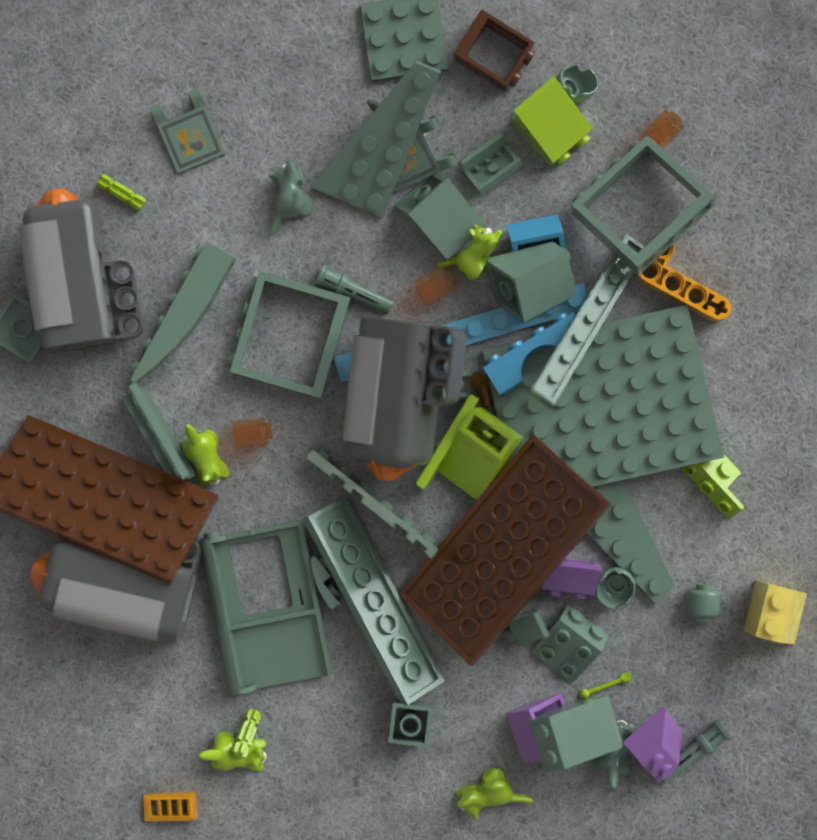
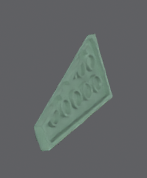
[311,61,441,218]
[306,449,438,558]
[587,480,675,604]

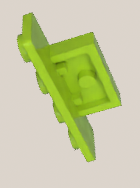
[681,455,744,518]

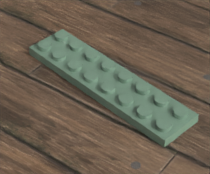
[303,496,444,705]

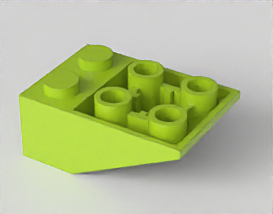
[438,407,524,500]

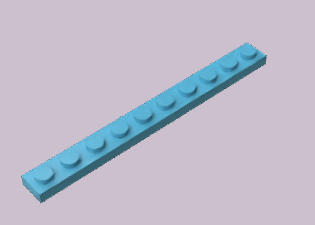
[334,283,587,383]

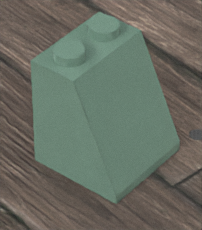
[394,173,486,260]
[486,242,576,323]
[529,695,624,772]

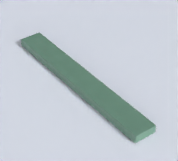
[528,234,645,409]

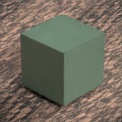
[388,698,433,748]

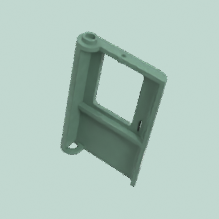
[200,519,333,696]

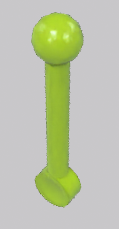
[580,672,632,699]

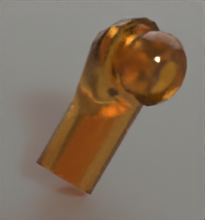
[470,372,494,407]

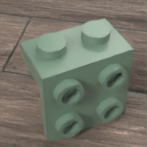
[532,604,609,683]

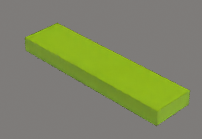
[416,394,480,491]

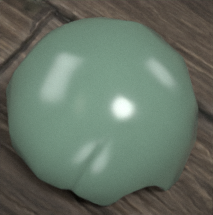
[556,64,599,103]
[595,567,636,609]

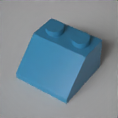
[506,214,566,252]

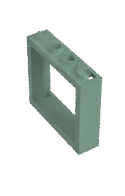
[571,135,715,276]
[227,271,351,399]

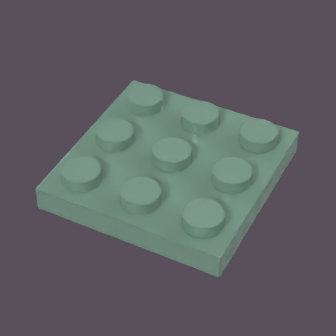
[360,0,449,82]

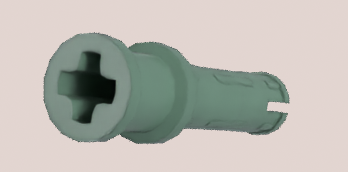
[315,264,394,315]
[664,720,732,784]

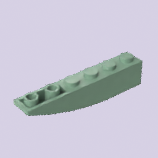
[130,242,236,384]

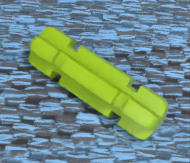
[97,174,146,211]
[232,709,261,758]

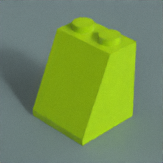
[511,76,592,167]

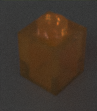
[641,109,684,149]
[414,267,456,307]
[232,418,273,448]

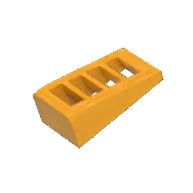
[143,790,198,821]

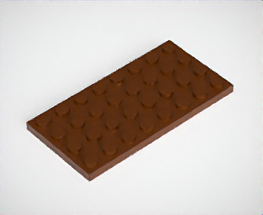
[0,415,218,585]
[399,434,612,666]

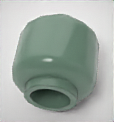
[686,584,721,622]

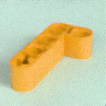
[636,244,732,322]

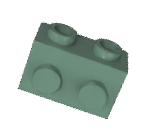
[459,133,524,196]

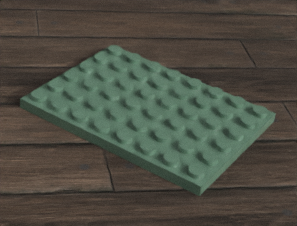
[483,305,724,487]

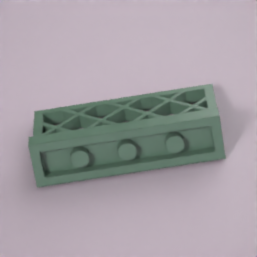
[121,382,196,482]

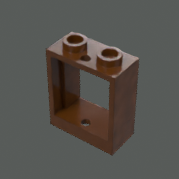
[453,9,536,92]

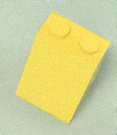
[743,580,807,644]

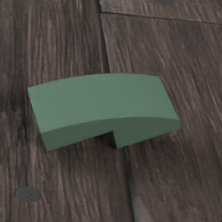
[311,555,341,610]

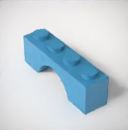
[483,312,576,398]

